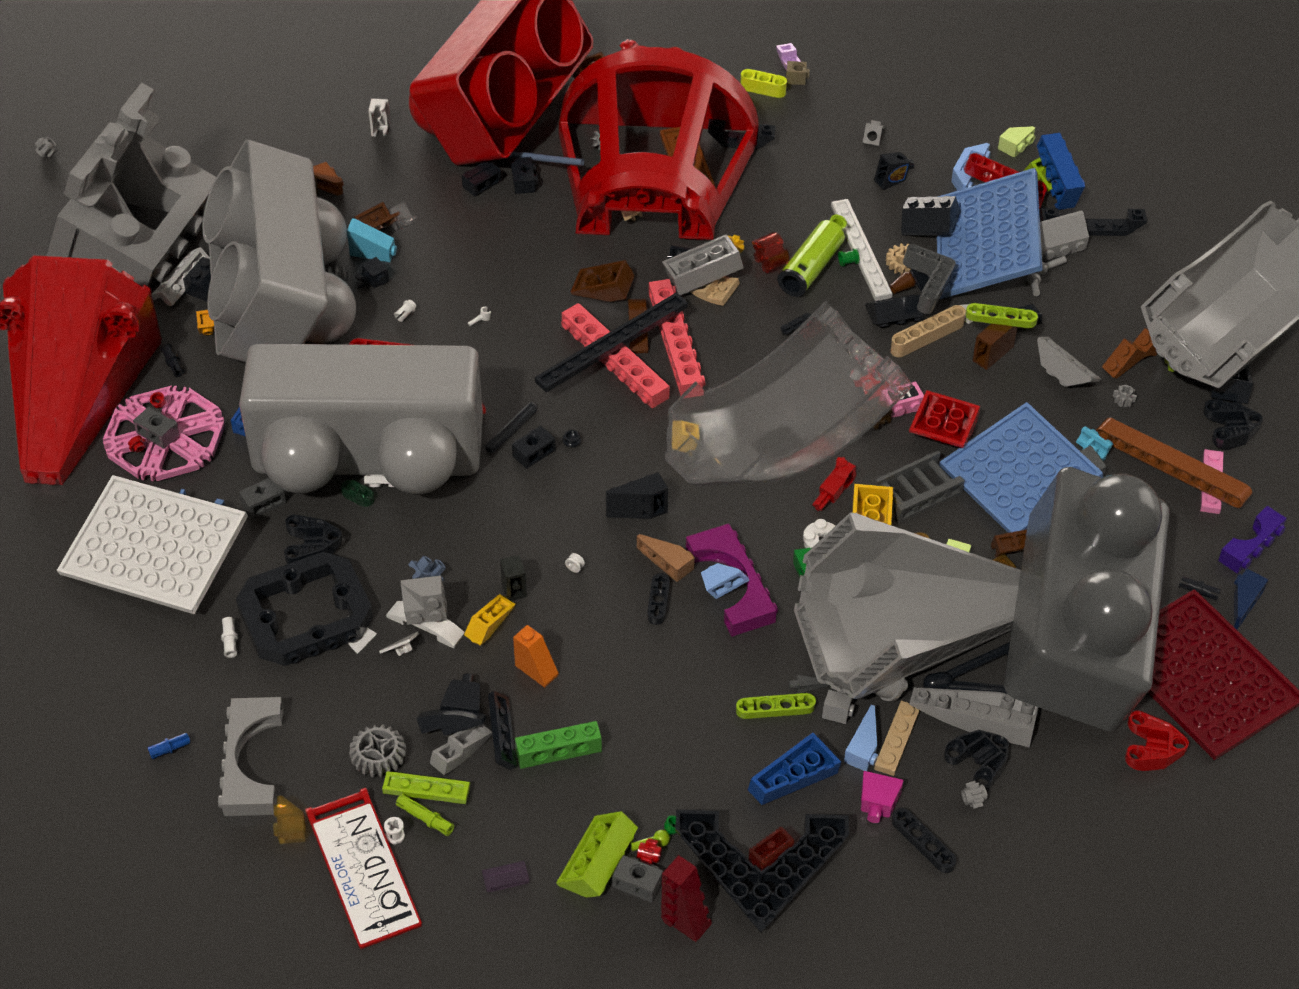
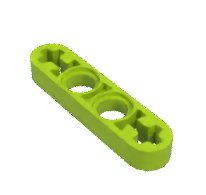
[965,303,1038,328]
[736,693,816,719]

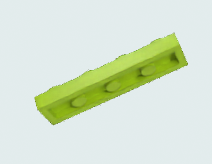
[382,771,470,804]

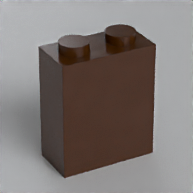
[973,315,1017,370]

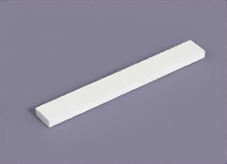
[831,199,892,301]

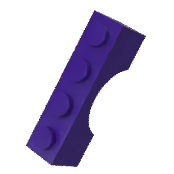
[1218,506,1287,574]

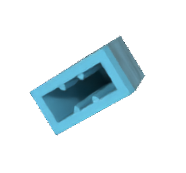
[347,218,397,262]

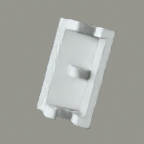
[368,99,391,136]

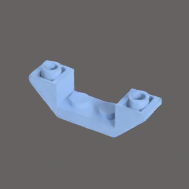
[951,143,991,191]

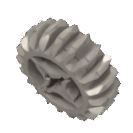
[349,724,406,778]

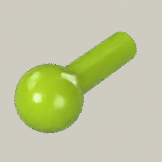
[630,830,670,851]

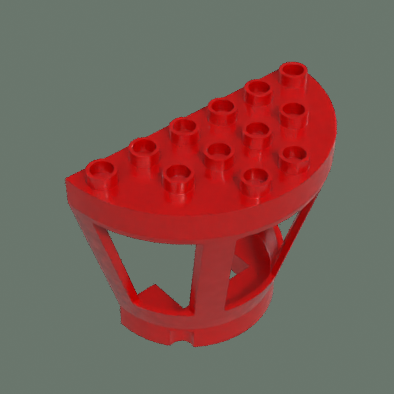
[559,46,759,240]

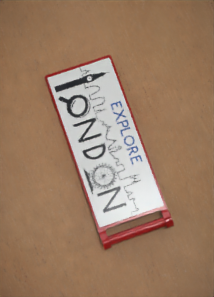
[305,787,422,949]

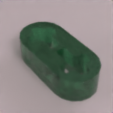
[341,480,374,507]

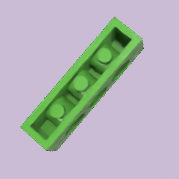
[515,721,602,769]

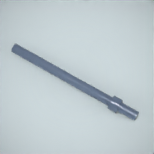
[506,150,584,166]

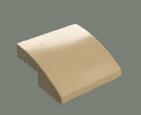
[690,276,740,306]

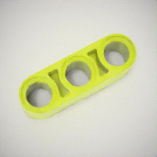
[740,69,787,98]

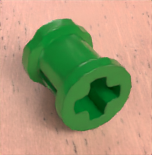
[838,248,860,267]

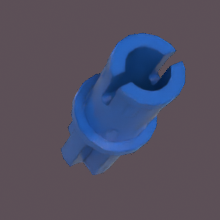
[147,733,190,759]

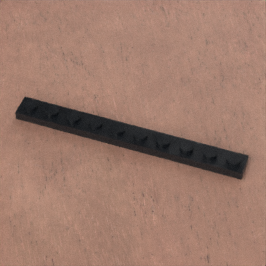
[534,293,688,393]

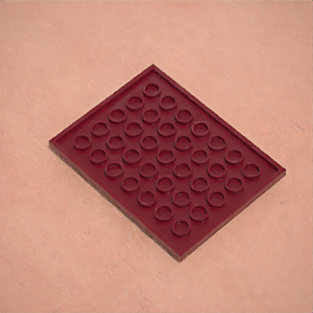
[1148,589,1299,761]

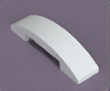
[386,601,465,648]

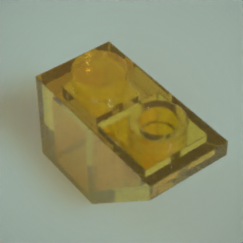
[273,796,306,844]

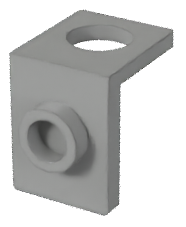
[863,120,885,146]

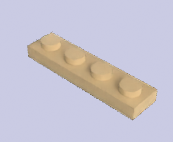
[874,701,920,776]

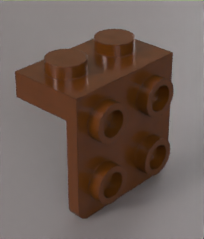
[353,202,401,230]

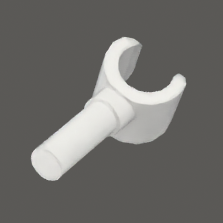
[468,307,491,326]

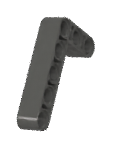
[903,244,956,314]

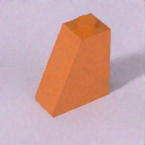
[513,625,559,688]

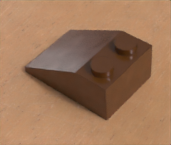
[570,260,634,302]

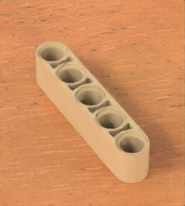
[890,305,966,357]

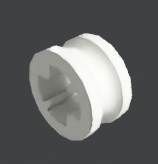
[565,553,585,573]

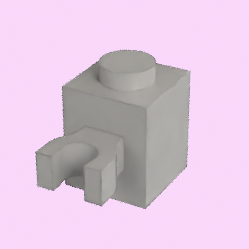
[822,690,855,724]

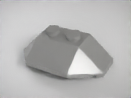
[1037,337,1101,387]

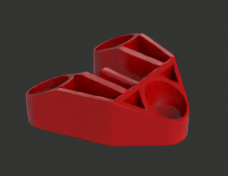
[1125,711,1189,771]

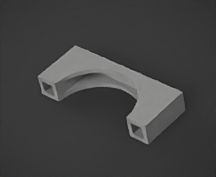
[218,697,283,816]

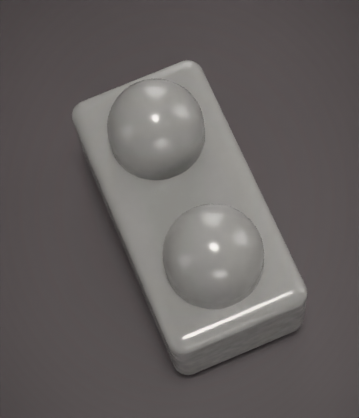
[203,139,356,362]
[239,344,483,495]

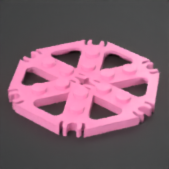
[103,385,225,481]

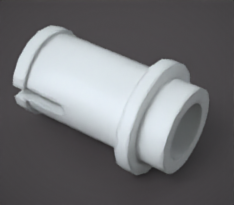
[394,300,416,322]

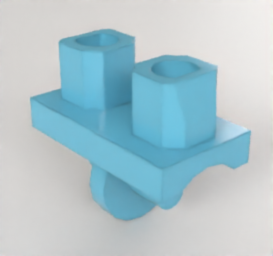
[1076,426,1113,461]

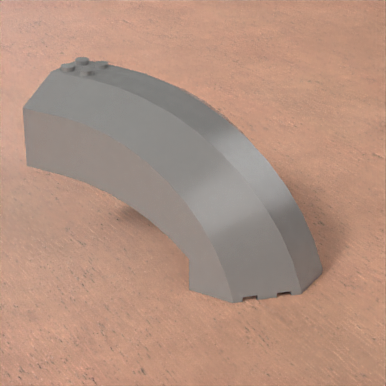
[1141,201,1299,388]

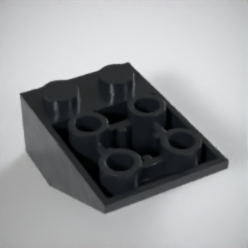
[606,472,668,519]

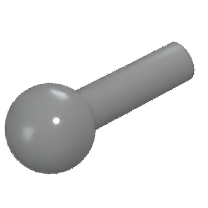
[1036,256,1067,275]
[1027,273,1041,296]

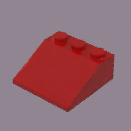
[909,390,980,448]

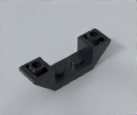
[708,119,776,150]

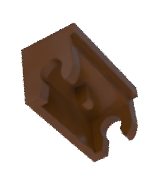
[991,529,1027,558]

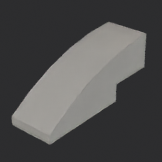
[430,724,492,775]

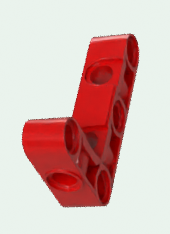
[964,153,1047,210]

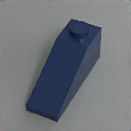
[1234,569,1268,630]

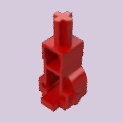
[812,457,856,511]

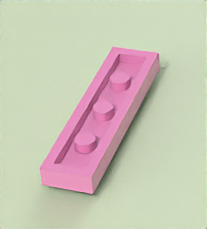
[1200,449,1224,514]

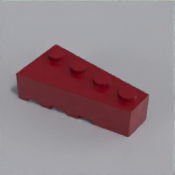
[661,855,712,942]

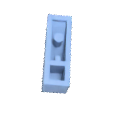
[844,705,878,771]

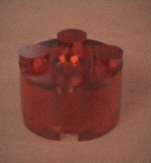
[752,232,789,273]

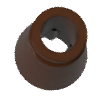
[889,271,916,294]

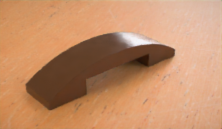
[628,299,648,354]

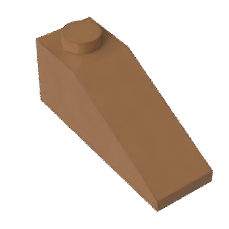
[637,534,694,582]

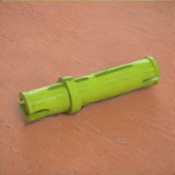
[396,794,455,837]

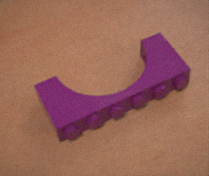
[686,524,778,637]

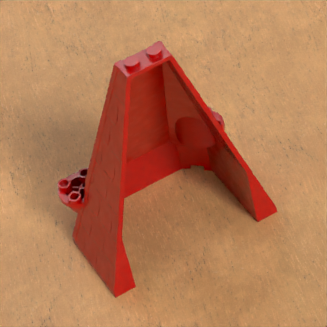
[0,255,162,485]

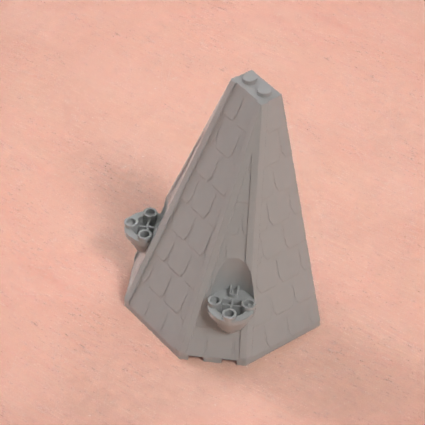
[794,513,1021,701]

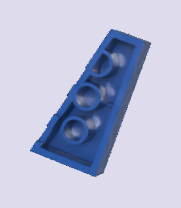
[1037,133,1085,210]
[748,733,841,805]

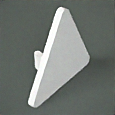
[379,631,419,656]

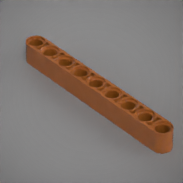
[1096,418,1252,508]

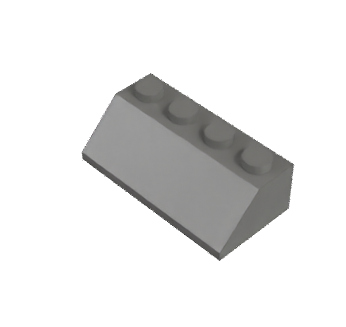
[1040,211,1089,261]
[662,234,744,295]

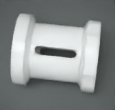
[384,817,405,845]

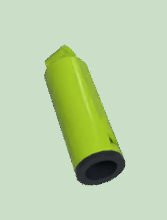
[777,214,847,297]

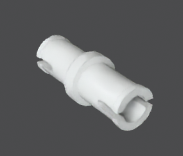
[221,617,238,658]

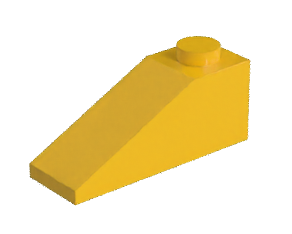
[464,594,516,646]

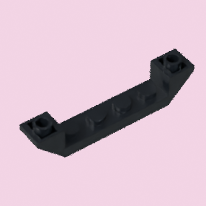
[1041,208,1147,236]

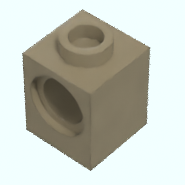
[786,61,810,85]

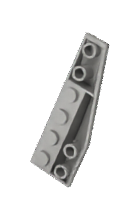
[909,687,1038,747]

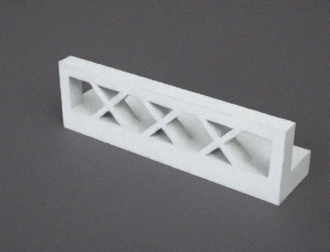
[152,247,210,306]

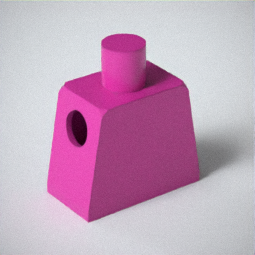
[861,771,904,823]

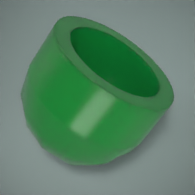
[664,815,677,835]

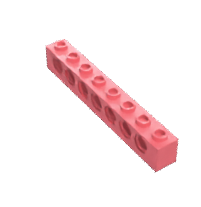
[649,279,705,398]
[561,303,670,408]

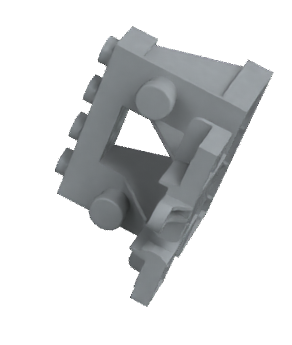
[47,82,216,287]

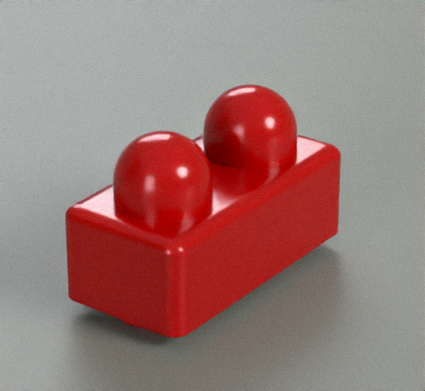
[409,0,593,166]

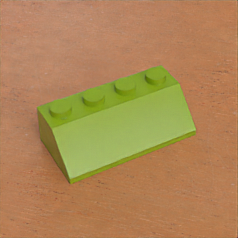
[556,811,638,898]

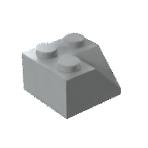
[401,576,447,625]

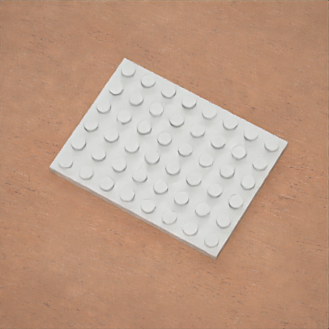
[57,475,248,614]

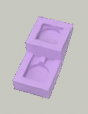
[776,43,801,71]

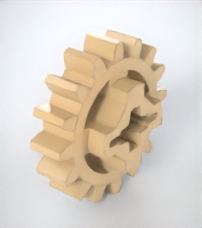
[886,243,912,275]

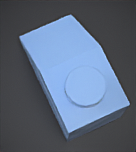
[701,563,750,599]

